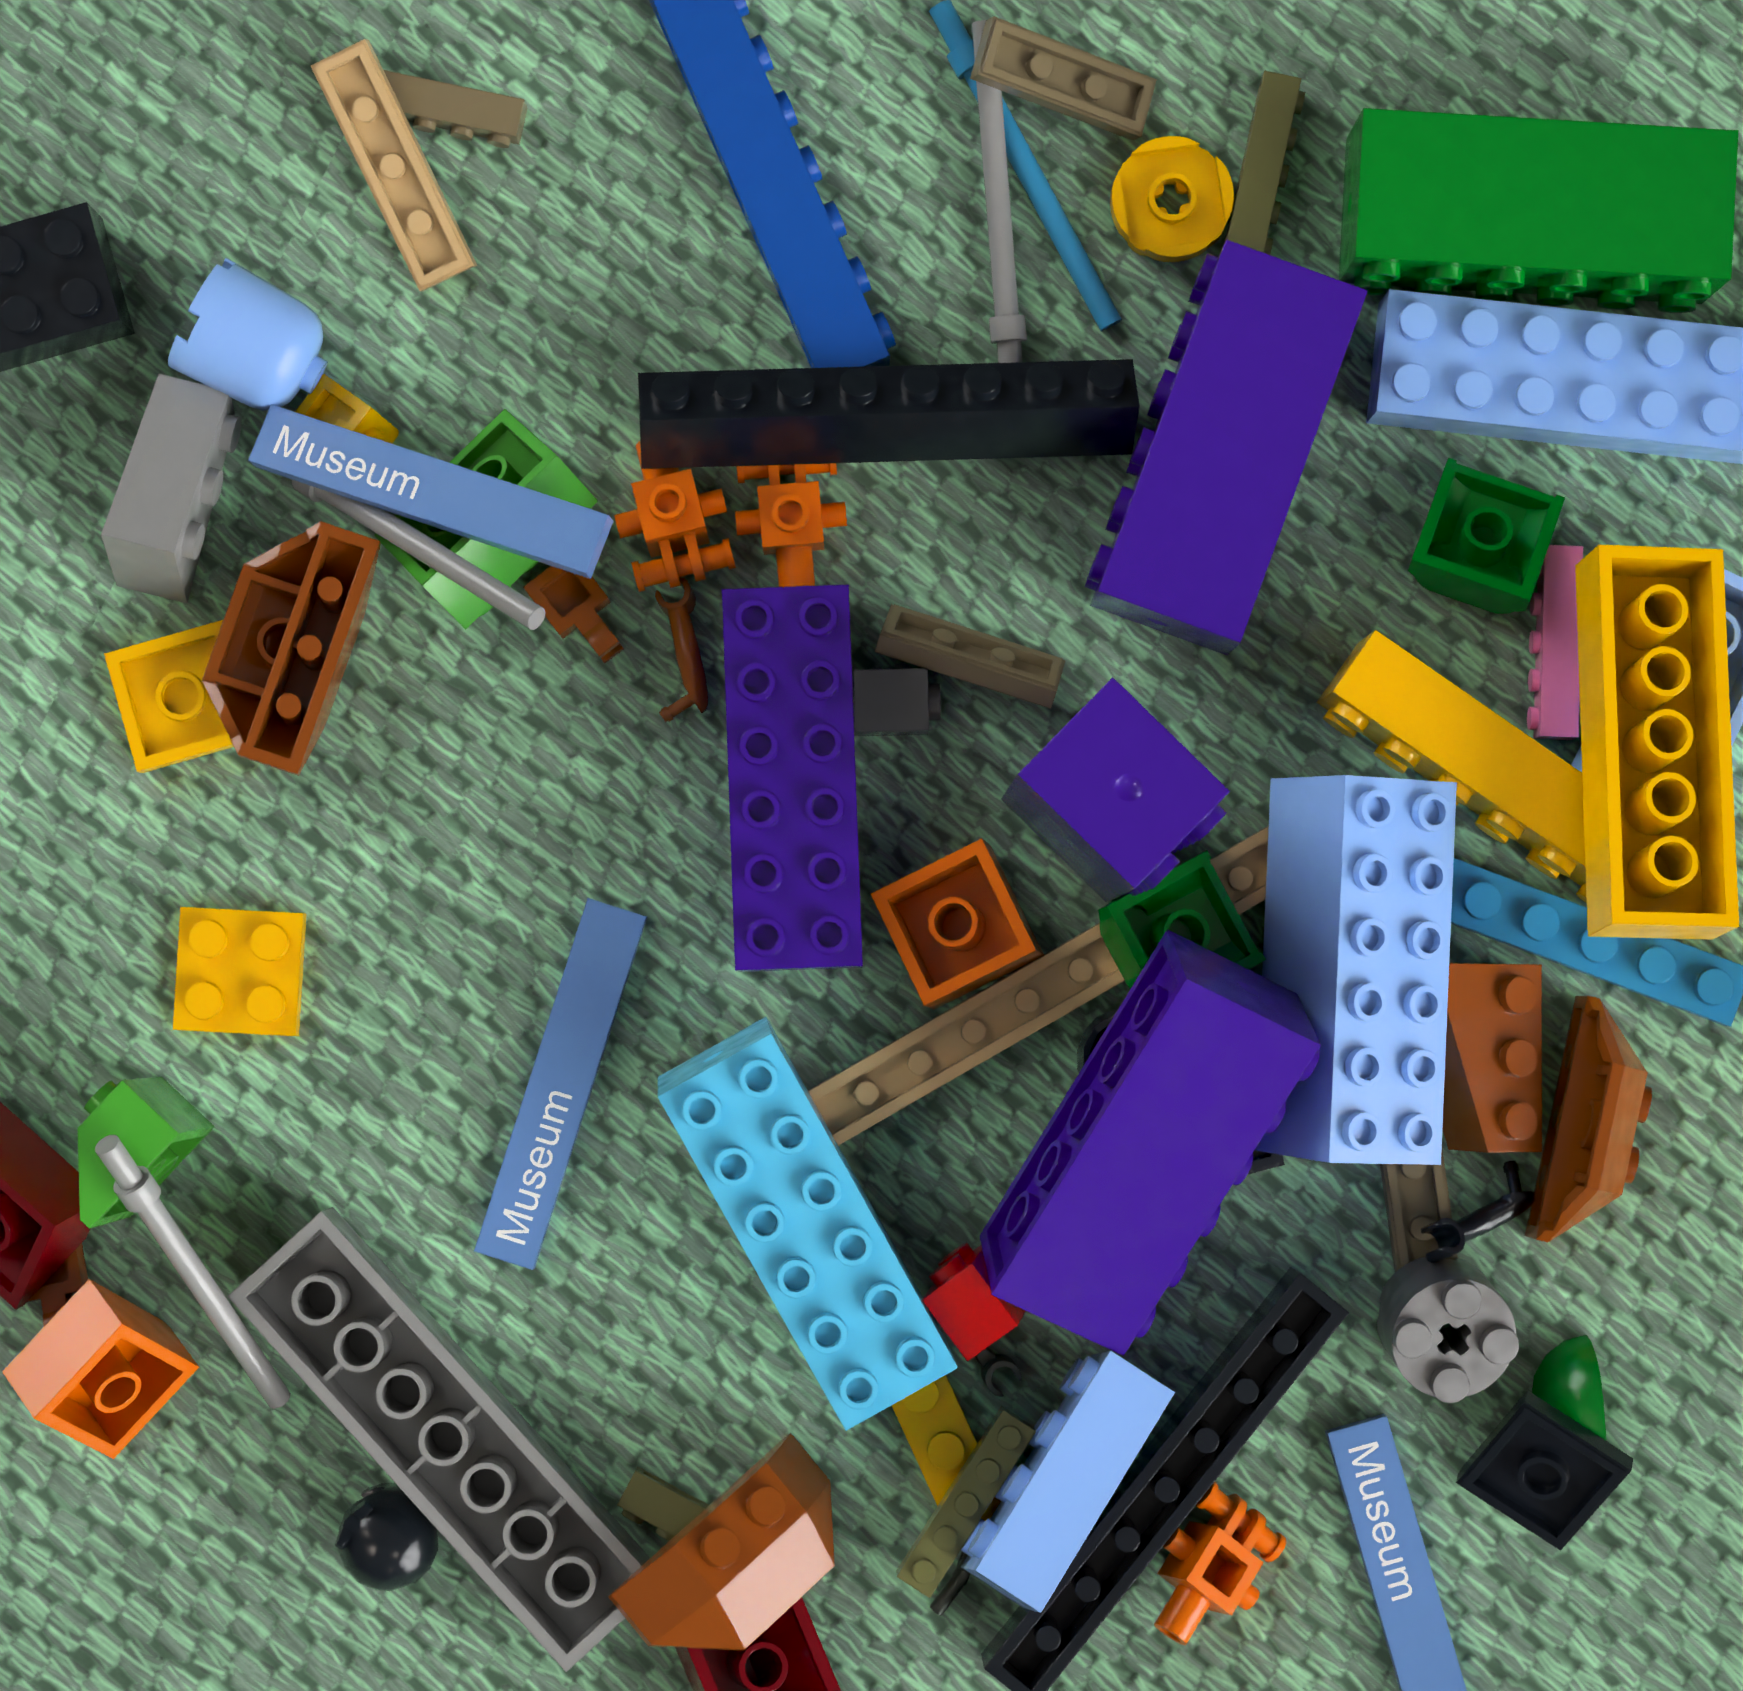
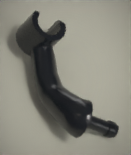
[1421,1160,1535,1263]

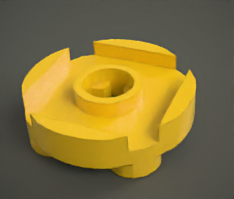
[1110,136,1234,262]

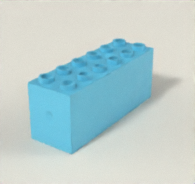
[658,1017,958,1431]

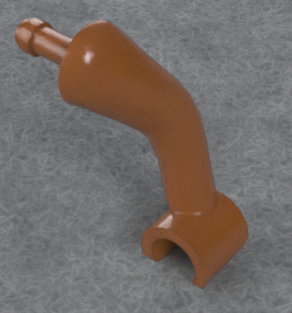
[655,577,708,723]

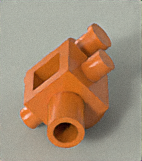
[614,441,736,592]
[735,463,847,587]
[1154,1482,1286,1645]

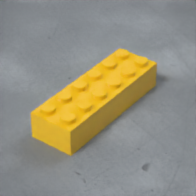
[1575,545,1739,940]
[1316,630,1587,904]

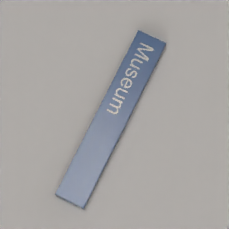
[248,404,614,579]
[474,898,647,1270]
[1325,1414,1467,1691]

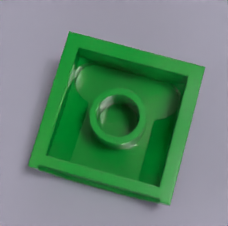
[1407,458,1565,614]
[1098,850,1266,989]

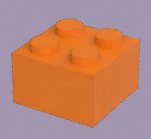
[871,838,1044,1010]
[2,1279,199,1459]

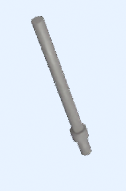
[972,20,1027,363]
[288,478,546,630]
[95,1135,290,1409]

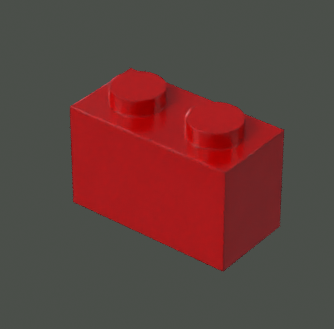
[922,1242,1026,1362]

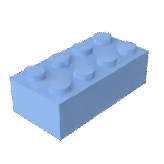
[961,1351,1175,1613]

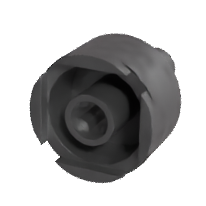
[1377,1257,1519,1403]

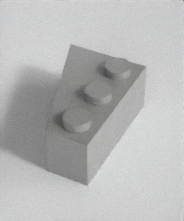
[101,373,242,603]

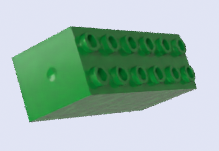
[1339,108,1738,313]

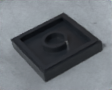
[1456,1390,1633,1551]

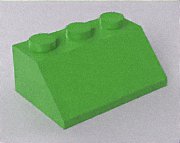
[374,409,598,630]
[78,1077,215,1229]

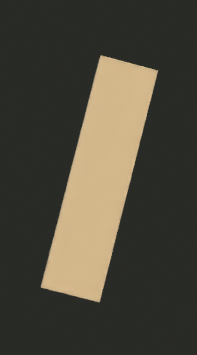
[311,39,477,292]

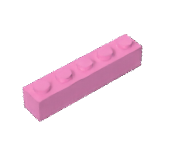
[1527,545,1583,740]

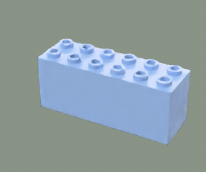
[1255,775,1457,1165]

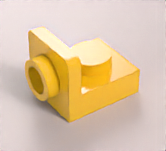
[295,374,399,444]

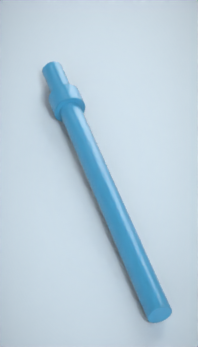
[929,0,1122,332]

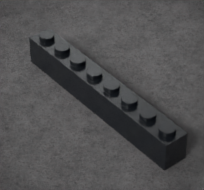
[638,359,1140,469]
[981,1267,1349,1691]

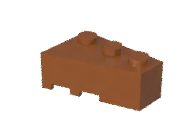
[1442,963,1542,1153]

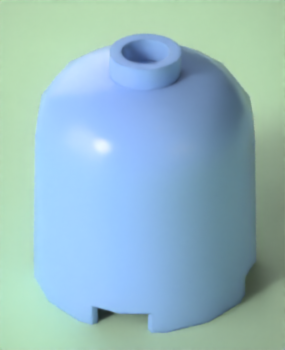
[168,258,328,411]

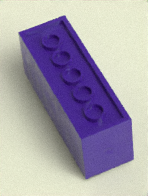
[1084,239,1368,655]
[722,584,863,972]
[1001,677,1230,902]
[980,929,1321,1356]

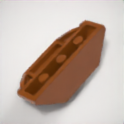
[202,521,381,776]
[1525,996,1652,1242]
[608,1433,835,1651]

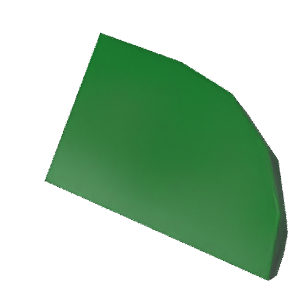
[1532,1335,1607,1440]

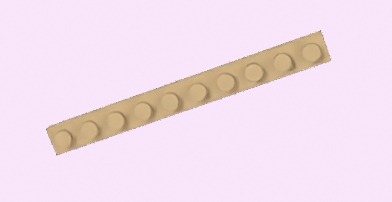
[808,825,1269,1146]

